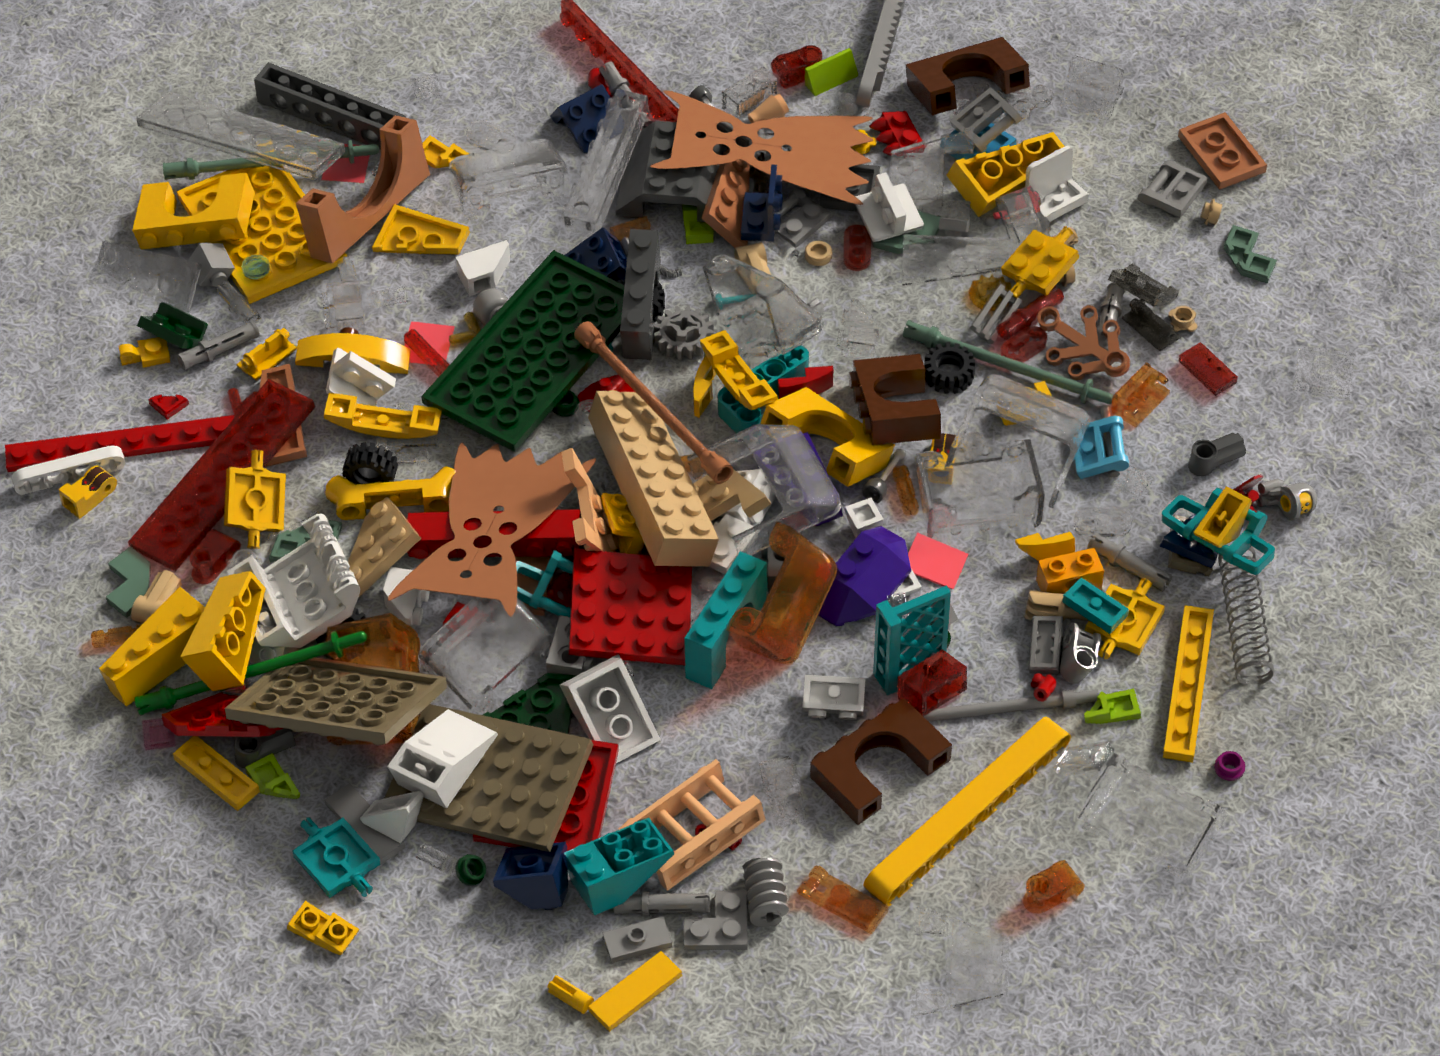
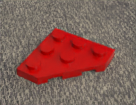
[161,685,283,737]

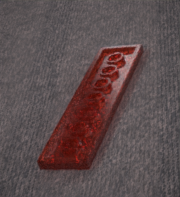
[128,379,315,572]

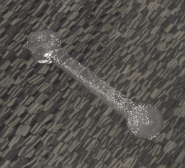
[266,511,320,544]

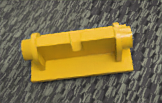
[236,328,297,380]

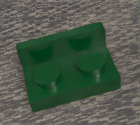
[137,302,208,349]

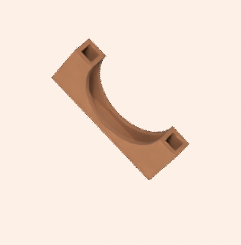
[296,115,430,263]

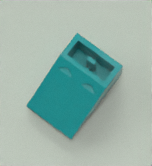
[564,818,674,915]

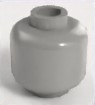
[473,288,509,326]

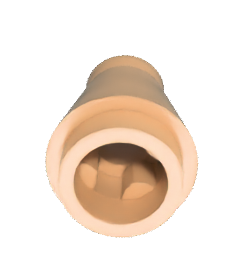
[747,94,789,123]

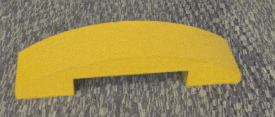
[700,330,778,410]
[295,333,411,374]
[324,393,442,439]

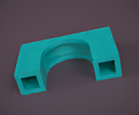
[684,551,767,689]

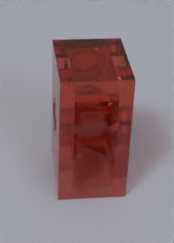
[897,649,967,717]

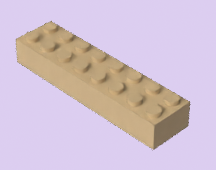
[588,390,719,567]

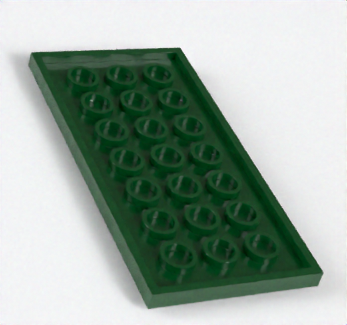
[421,250,625,452]

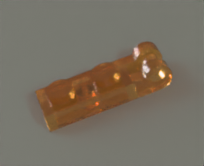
[797,865,888,934]

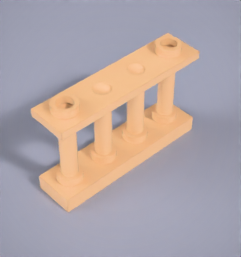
[618,759,766,891]

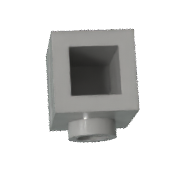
[188,243,235,287]

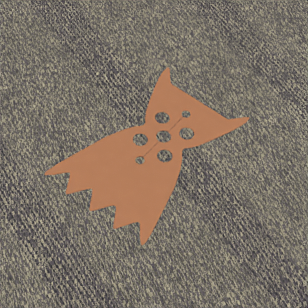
[650,90,873,205]
[388,443,596,617]

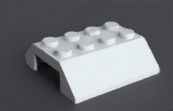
[227,514,360,648]

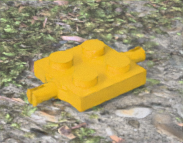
[1001,226,1079,298]
[224,450,286,549]
[1085,578,1165,659]

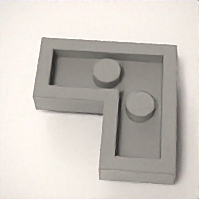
[684,890,748,950]

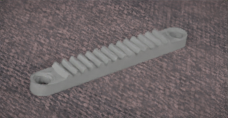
[856,0,906,108]

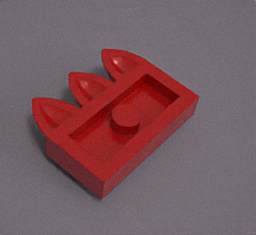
[869,111,926,157]

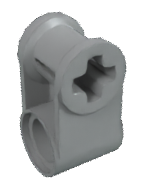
[1060,623,1101,684]

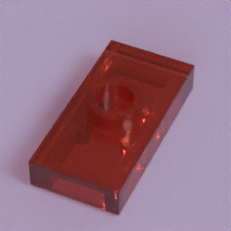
[1178,342,1238,396]

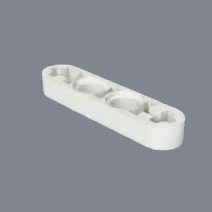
[12,446,125,495]

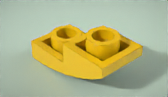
[287,900,359,955]

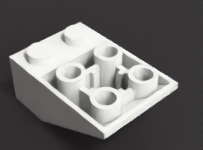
[387,709,498,808]

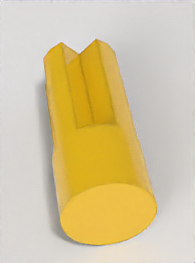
[547,975,594,1014]

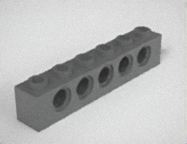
[254,62,406,150]

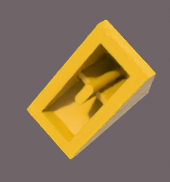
[1194,486,1252,548]

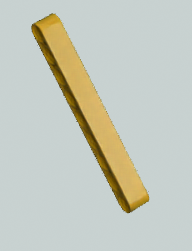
[863,716,1071,907]

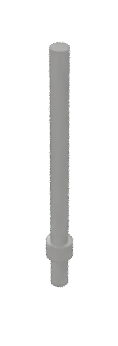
[918,690,1099,721]

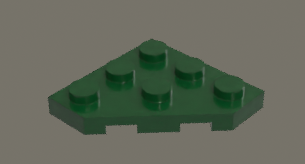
[483,673,576,734]

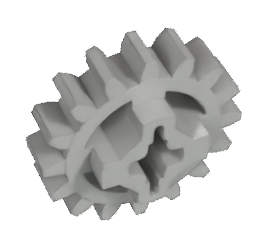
[654,306,714,360]

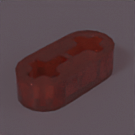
[1000,326,1047,363]

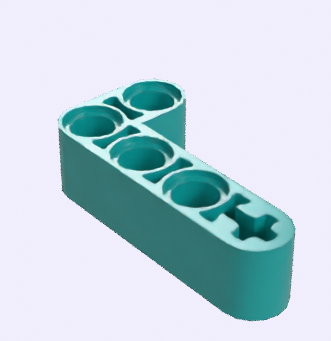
[717,345,809,439]

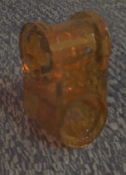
[1023,860,1085,914]

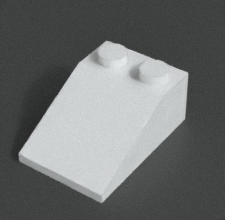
[560,657,661,763]

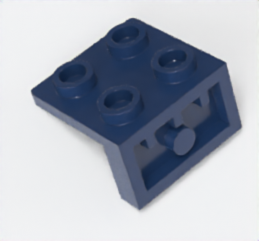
[550,84,628,153]
[741,164,783,242]
[565,227,627,282]

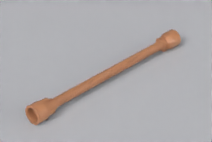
[574,321,733,484]

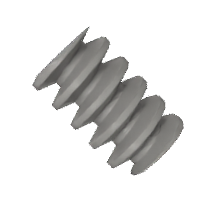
[742,858,789,927]

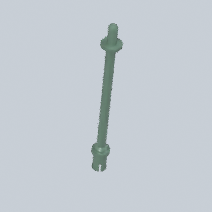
[163,140,379,180]
[903,320,1115,404]

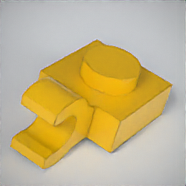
[118,337,170,368]

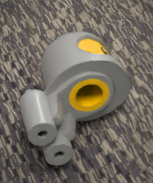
[1256,479,1317,520]

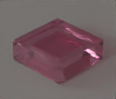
[142,718,176,751]

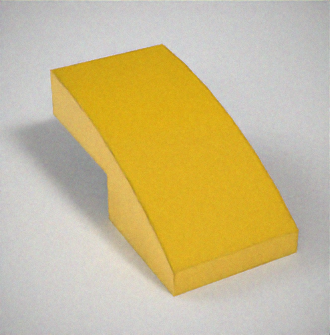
[693,355,716,418]

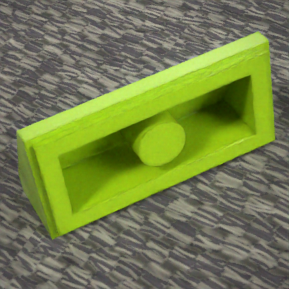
[805,48,858,96]

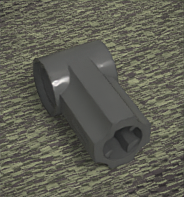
[1188,433,1246,476]
[234,728,296,769]

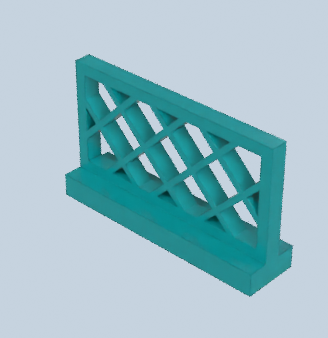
[873,585,951,696]

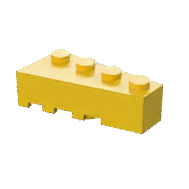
[946,132,1065,217]
[180,571,266,691]
[99,587,205,707]

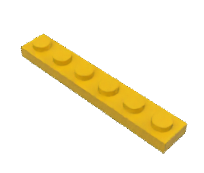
[1163,605,1214,763]

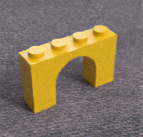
[132,173,255,250]
[759,387,895,487]

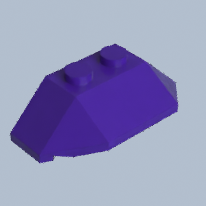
[812,526,911,627]

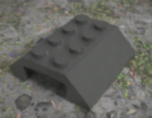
[615,121,729,222]

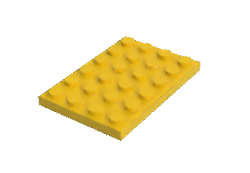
[177,151,348,304]

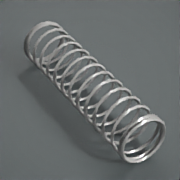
[1218,547,1275,685]

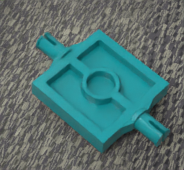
[292,817,381,898]

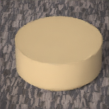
[805,241,832,266]

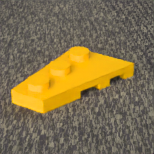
[372,204,470,255]

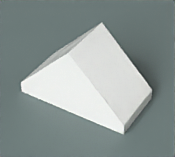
[360,791,424,844]

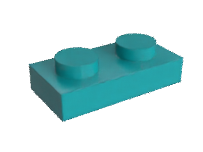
[1062,577,1129,634]

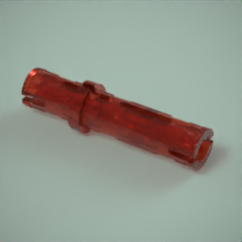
[996,286,1064,340]

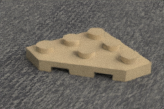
[348,496,421,598]

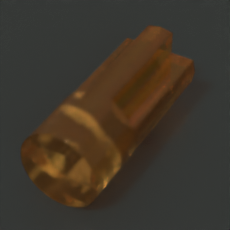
[610,216,651,241]

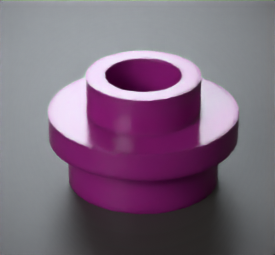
[1214,751,1246,781]

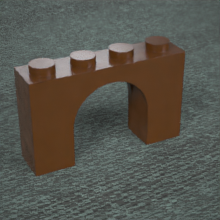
[905,37,1030,115]
[849,354,941,445]
[810,698,952,825]

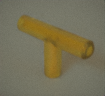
[449,312,481,346]

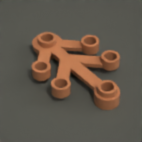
[1037,305,1130,380]

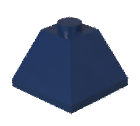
[493,842,568,910]

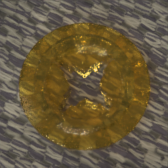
[969,273,1012,311]

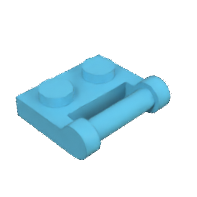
[1071,416,1129,479]

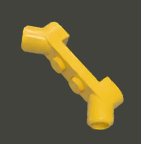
[325,466,455,520]

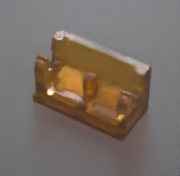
[1111,362,1170,427]

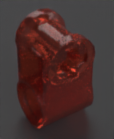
[770,45,823,89]
[189,529,241,584]

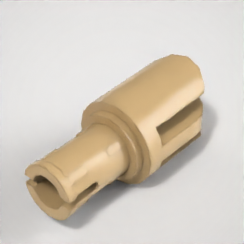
[1024,590,1089,621]

